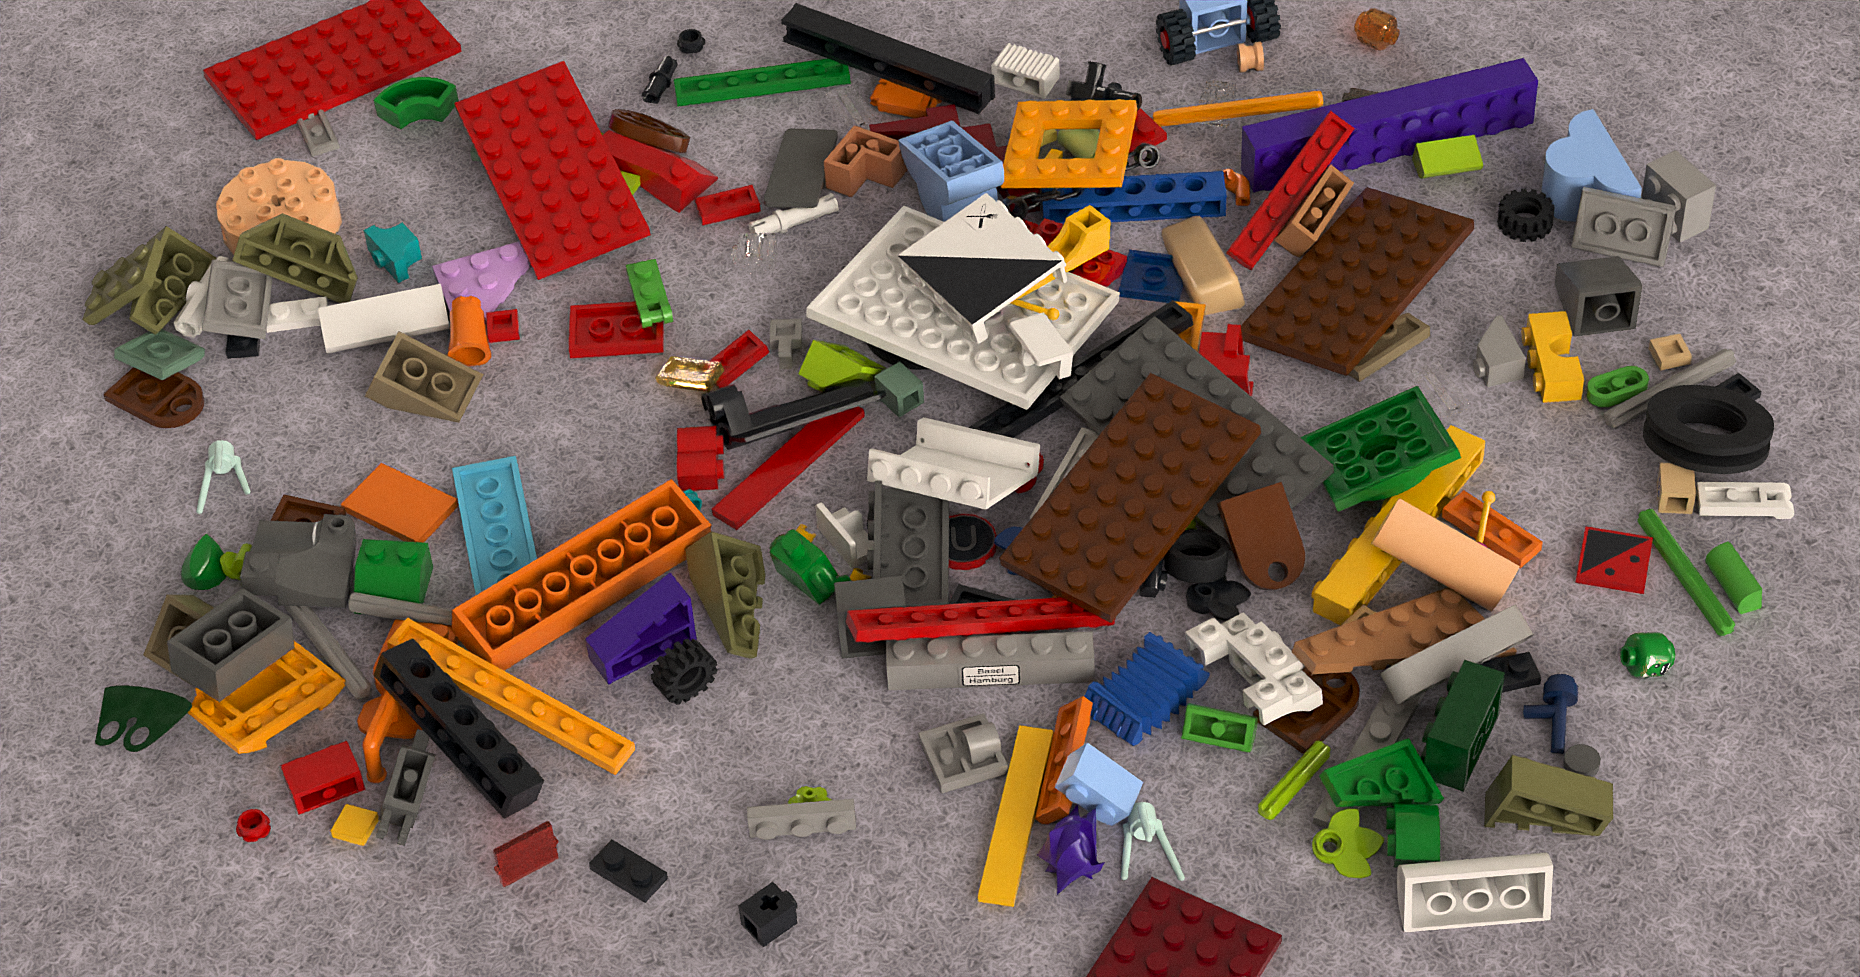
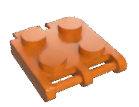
[870,78,942,118]

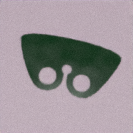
[95,685,192,752]

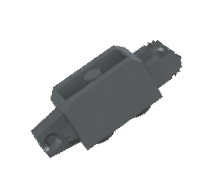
[376,729,436,846]

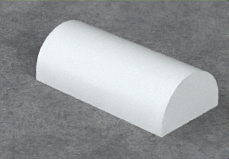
[1397,852,1553,932]

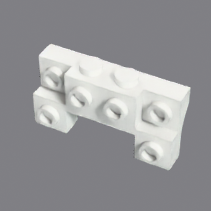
[1185,612,1323,725]

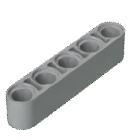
[1380,604,1534,705]

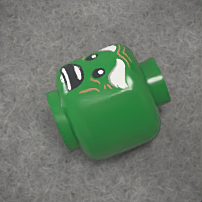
[1620,632,1675,678]

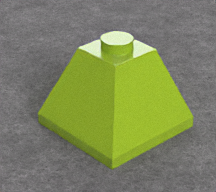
[798,339,886,392]

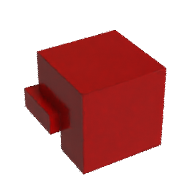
[1198,324,1254,397]

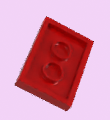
[569,301,664,358]

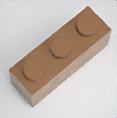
[1275,164,1354,258]

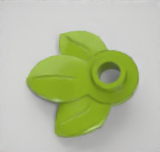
[1312,809,1384,878]

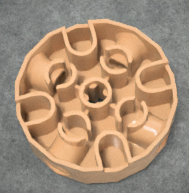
[216,158,342,255]

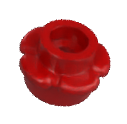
[236,809,271,842]

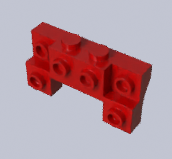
[1023,218,1127,287]

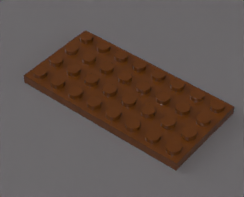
[1241,187,1474,376]
[999,373,1261,623]

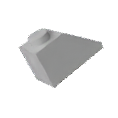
[1473,315,1526,387]

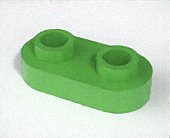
[1586,366,1649,407]

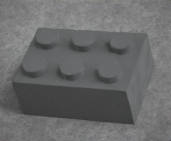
[167,588,295,702]

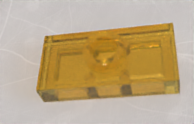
[656,356,724,392]

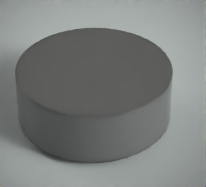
[1564,744,1601,777]

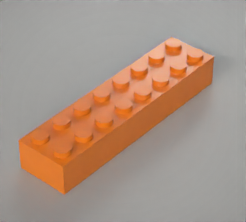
[452,479,712,671]

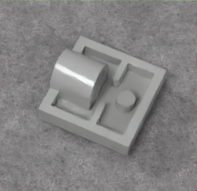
[918,713,1008,794]

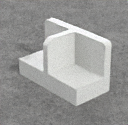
[1010,312,1073,379]
[815,502,874,569]

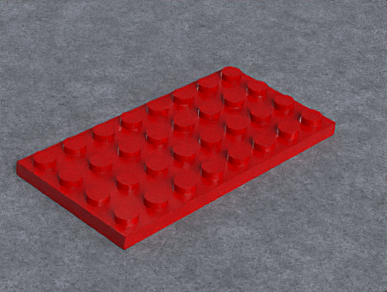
[203,0,462,140]
[454,61,651,280]

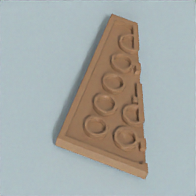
[1292,587,1517,674]

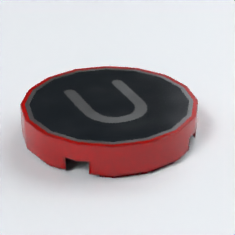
[949,514,997,570]

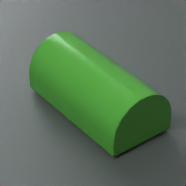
[1705,541,1762,614]
[1181,703,1258,753]

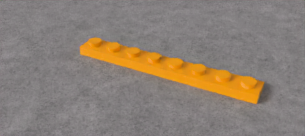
[387,617,635,775]

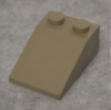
[365,331,484,423]

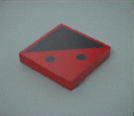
[1576,526,1653,594]

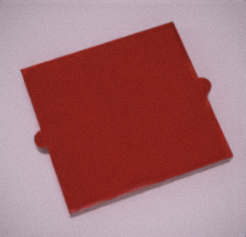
[493,821,559,887]

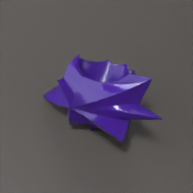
[1037,804,1105,895]

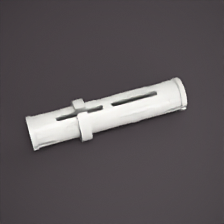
[748,193,839,241]

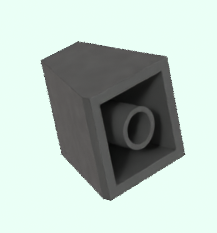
[1555,256,1642,337]

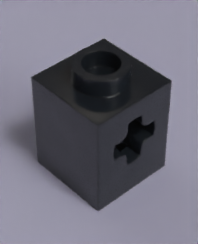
[738,882,798,947]

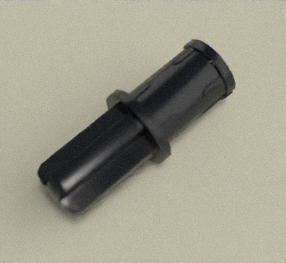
[641,56,678,104]

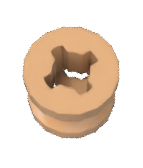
[1237,42,1264,73]

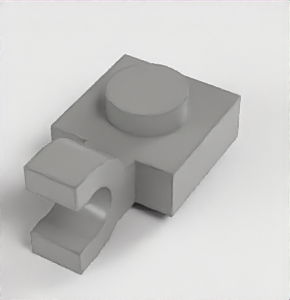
[769,319,803,369]

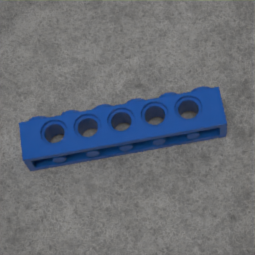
[1041,171,1227,224]

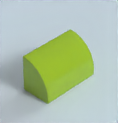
[1412,135,1484,179]

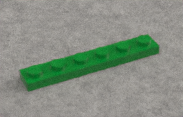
[674,58,851,107]

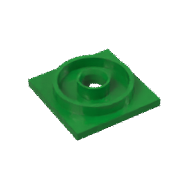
[1300,386,1461,512]

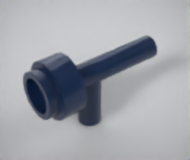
[1523,674,1579,754]

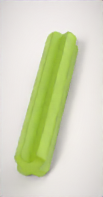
[1257,741,1331,820]

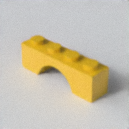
[1016,205,1110,299]

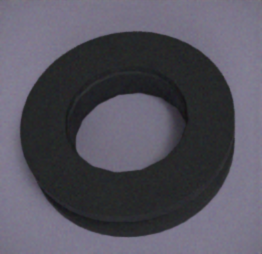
[1643,385,1774,474]

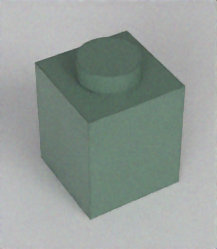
[874,361,924,417]

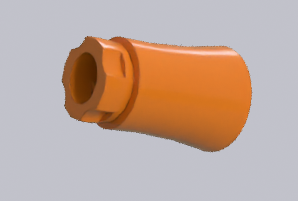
[447,296,491,366]

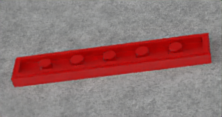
[1226,111,1355,270]
[712,406,865,530]

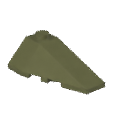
[129,226,217,335]
[685,531,766,659]

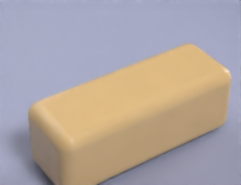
[1162,216,1245,315]

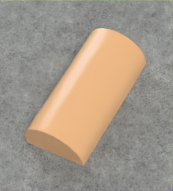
[1371,498,1520,612]

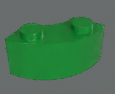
[373,77,459,129]
[1386,804,1440,868]

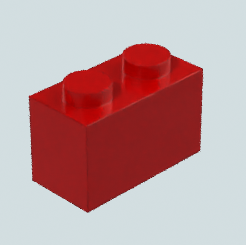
[280,741,365,815]

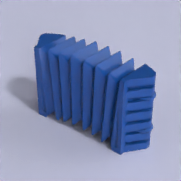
[1084,632,1210,746]

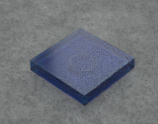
[1118,249,1184,303]

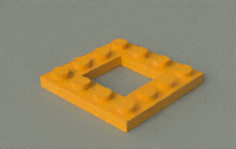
[1001,99,1137,188]

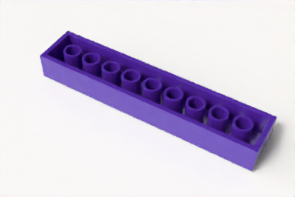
[1241,58,1538,193]

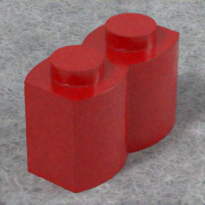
[677,426,725,491]

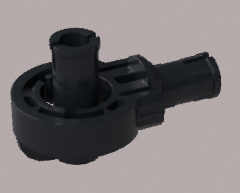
[1066,61,1142,111]

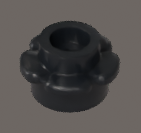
[677,29,705,54]

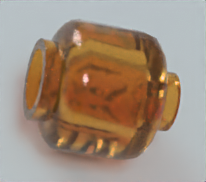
[1354,8,1400,51]

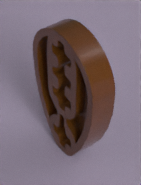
[608,109,691,153]

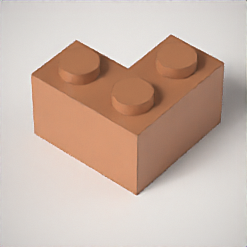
[824,125,908,197]

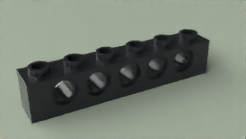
[373,638,544,819]

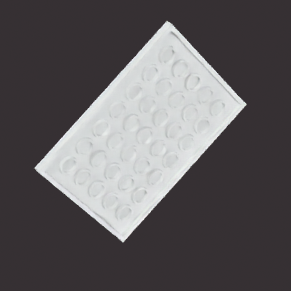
[806,206,1120,410]

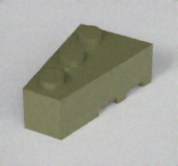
[1484,755,1613,836]

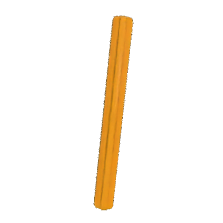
[1153,91,1323,127]

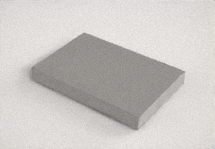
[1571,187,1677,267]
[202,260,273,339]

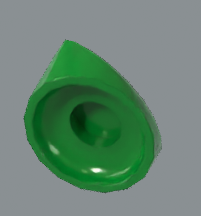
[181,534,226,590]

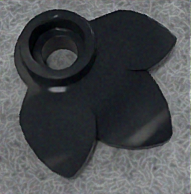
[1186,574,1251,621]

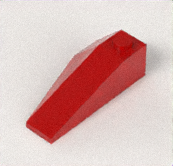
[602,130,718,213]

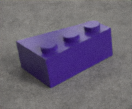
[585,572,697,685]

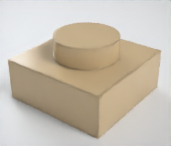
[1648,334,1692,371]

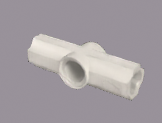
[174,256,231,338]

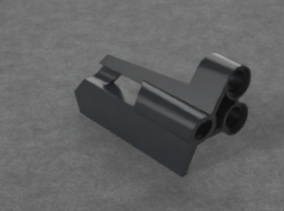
[701,379,886,450]

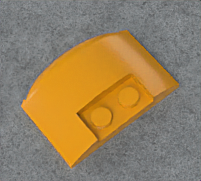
[188,641,346,754]

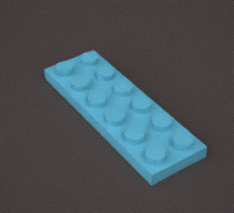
[452,456,537,595]

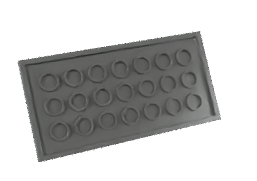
[1060,316,1334,552]

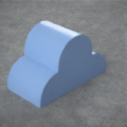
[1541,109,1642,222]
[898,121,1004,222]

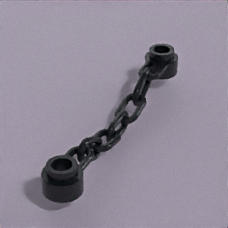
[1002,143,1161,220]

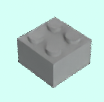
[1641,150,1716,243]

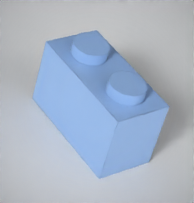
[1054,742,1143,826]

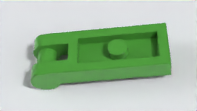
[626,259,674,328]

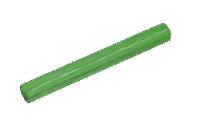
[1637,508,1735,636]

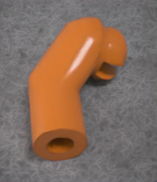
[1223,168,1251,206]

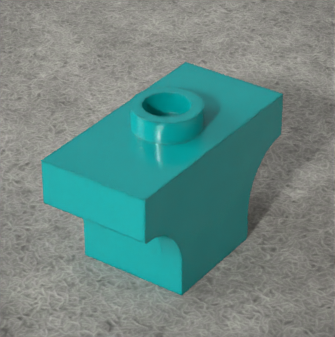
[363,222,422,283]

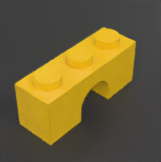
[1521,311,1584,403]

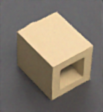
[1657,463,1696,514]

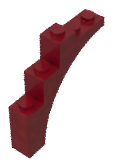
[869,104,1040,213]

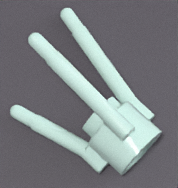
[196,440,251,514]
[1121,802,1185,881]

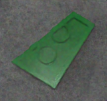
[1319,738,1444,807]

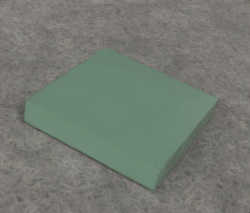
[114,329,205,380]

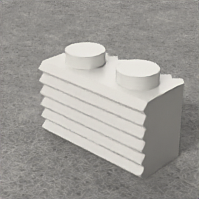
[991,43,1060,99]

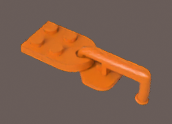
[357,619,459,783]

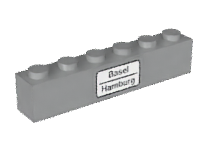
[886,631,1095,690]

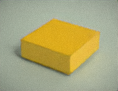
[330,804,379,846]

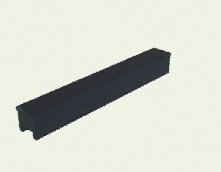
[781,3,995,114]

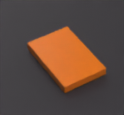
[341,463,459,543]

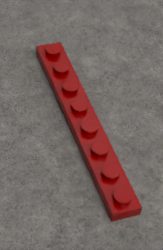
[846,597,1116,643]

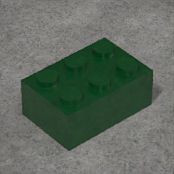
[1421,660,1505,792]

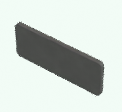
[764,128,838,208]

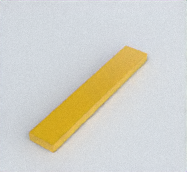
[978,725,1054,907]

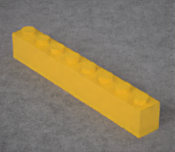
[1311,425,1485,626]

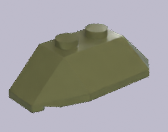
[232,213,358,303]

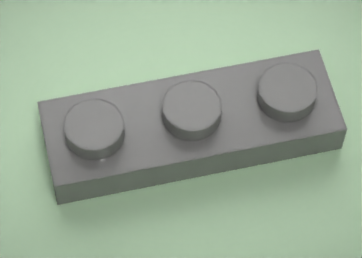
[747,799,856,840]

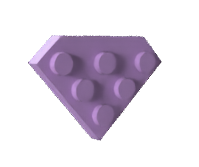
[432,242,530,325]

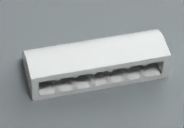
[318,284,450,354]

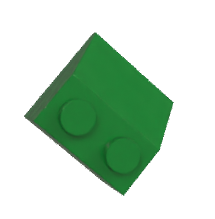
[354,539,433,614]

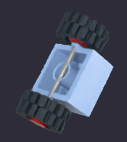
[1156,0,1281,66]

